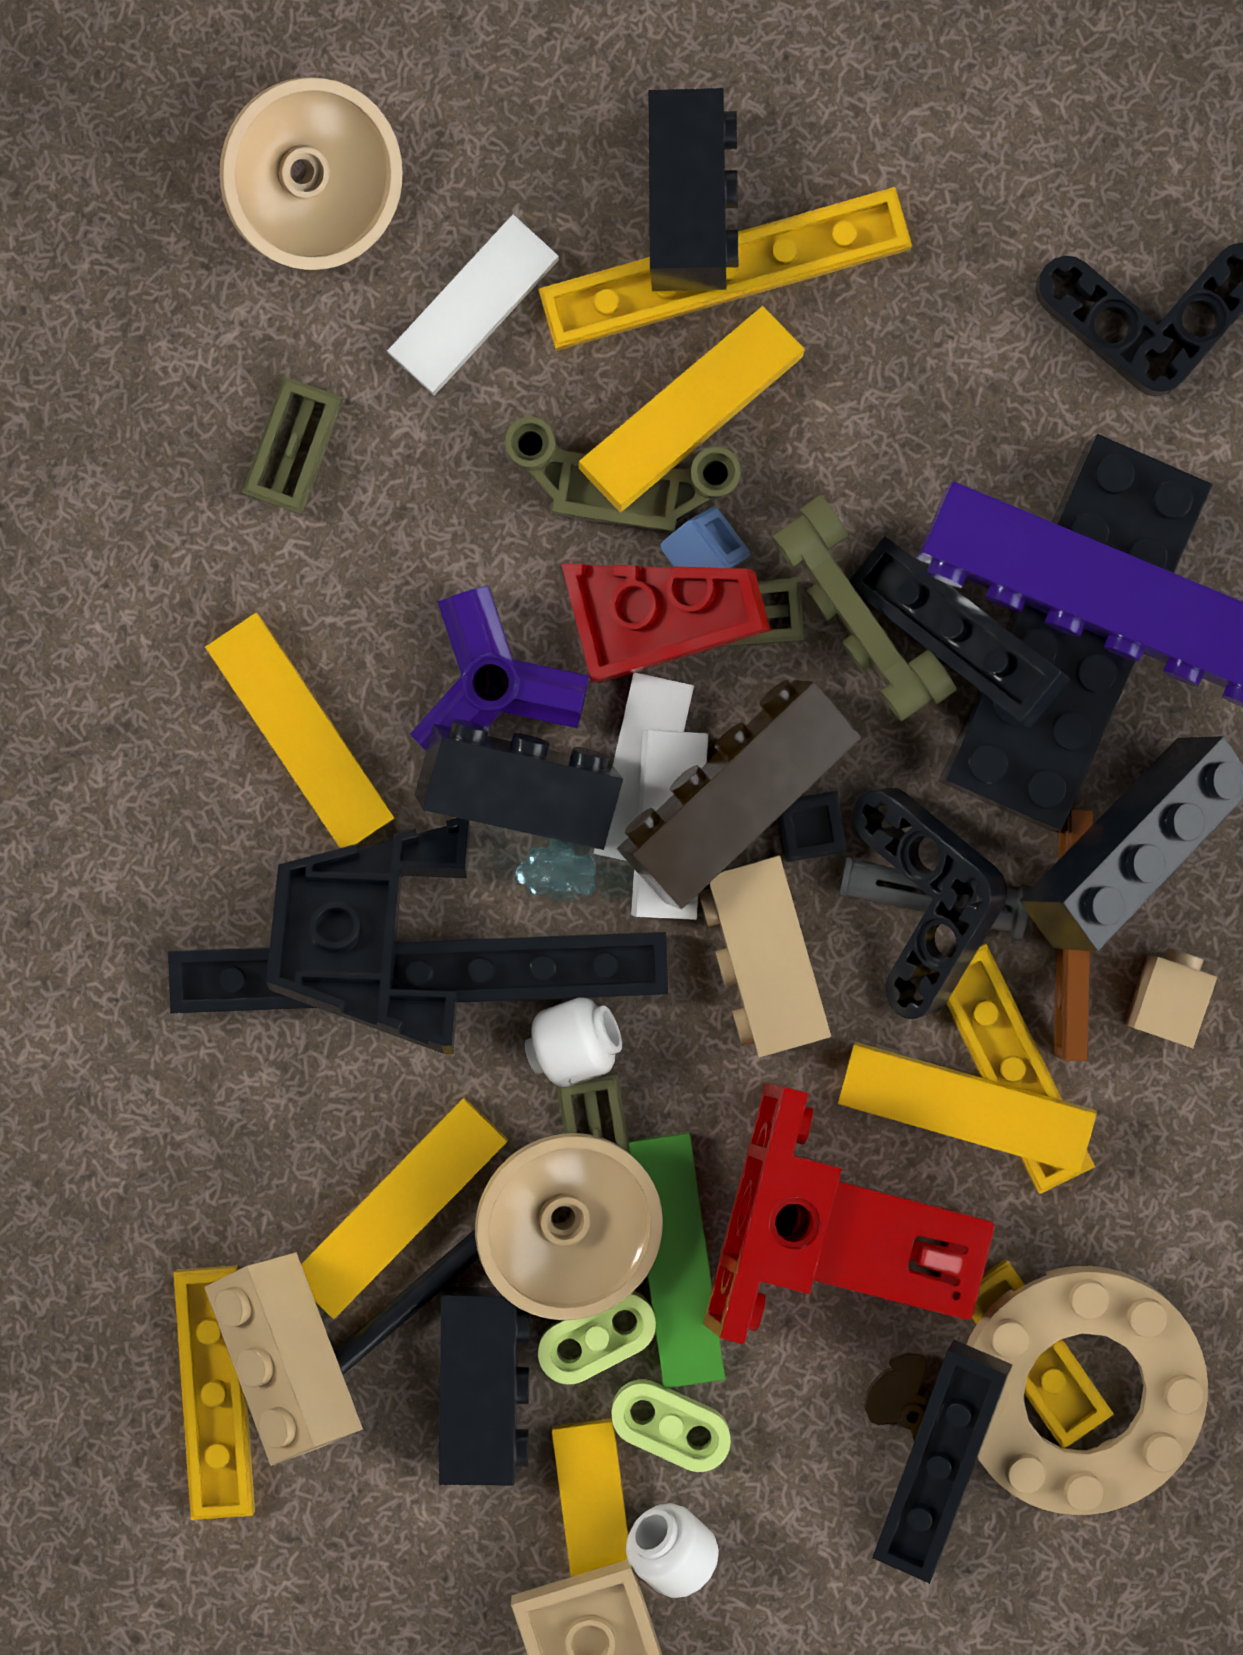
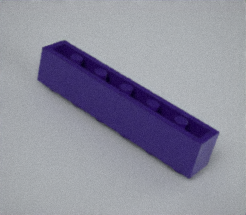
[917,481,1243,707]

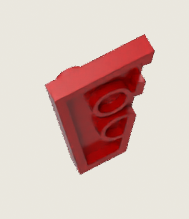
[561,563,771,683]

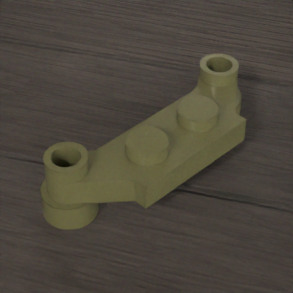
[505,417,741,533]
[772,495,957,721]

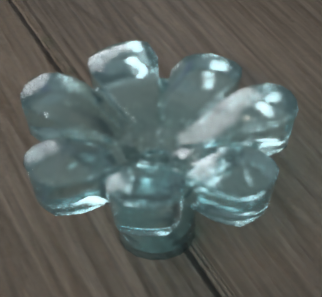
[515,838,596,902]

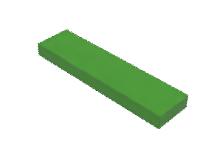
[629,1132,725,1389]

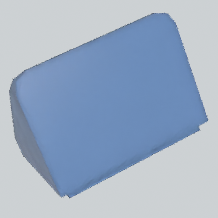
[660,506,751,568]

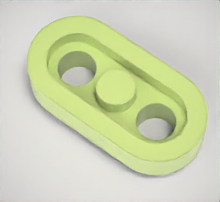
[538,1291,656,1384]
[612,1379,731,1472]

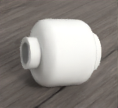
[525,997,622,1087]
[626,1503,719,1598]

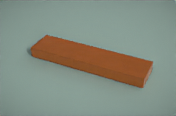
[1053,810,1093,1062]

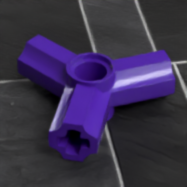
[410,585,589,750]

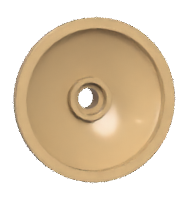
[219,77,403,270]
[475,1133,663,1320]

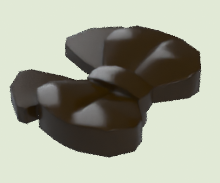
[864,1352,930,1442]

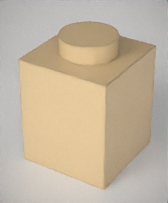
[1123,948,1217,1048]

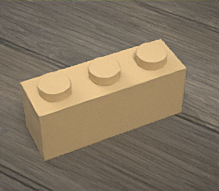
[699,855,831,1058]
[205,1252,363,1466]

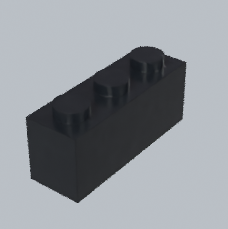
[648,88,739,291]
[415,719,624,850]
[439,1287,530,1486]

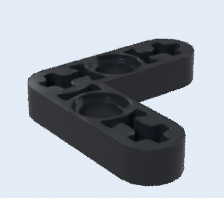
[1035,243,1243,396]
[853,788,1007,1019]

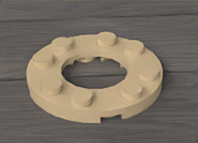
[966,1266,1208,1515]

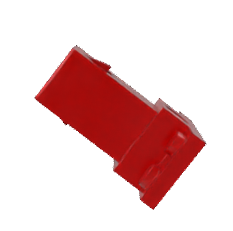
[703,1083,995,1344]

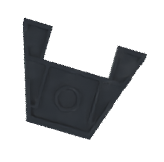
[266,818,471,1054]

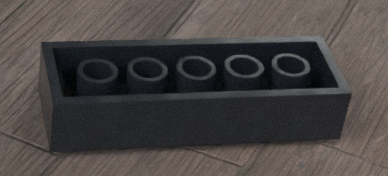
[938,434,1213,831]

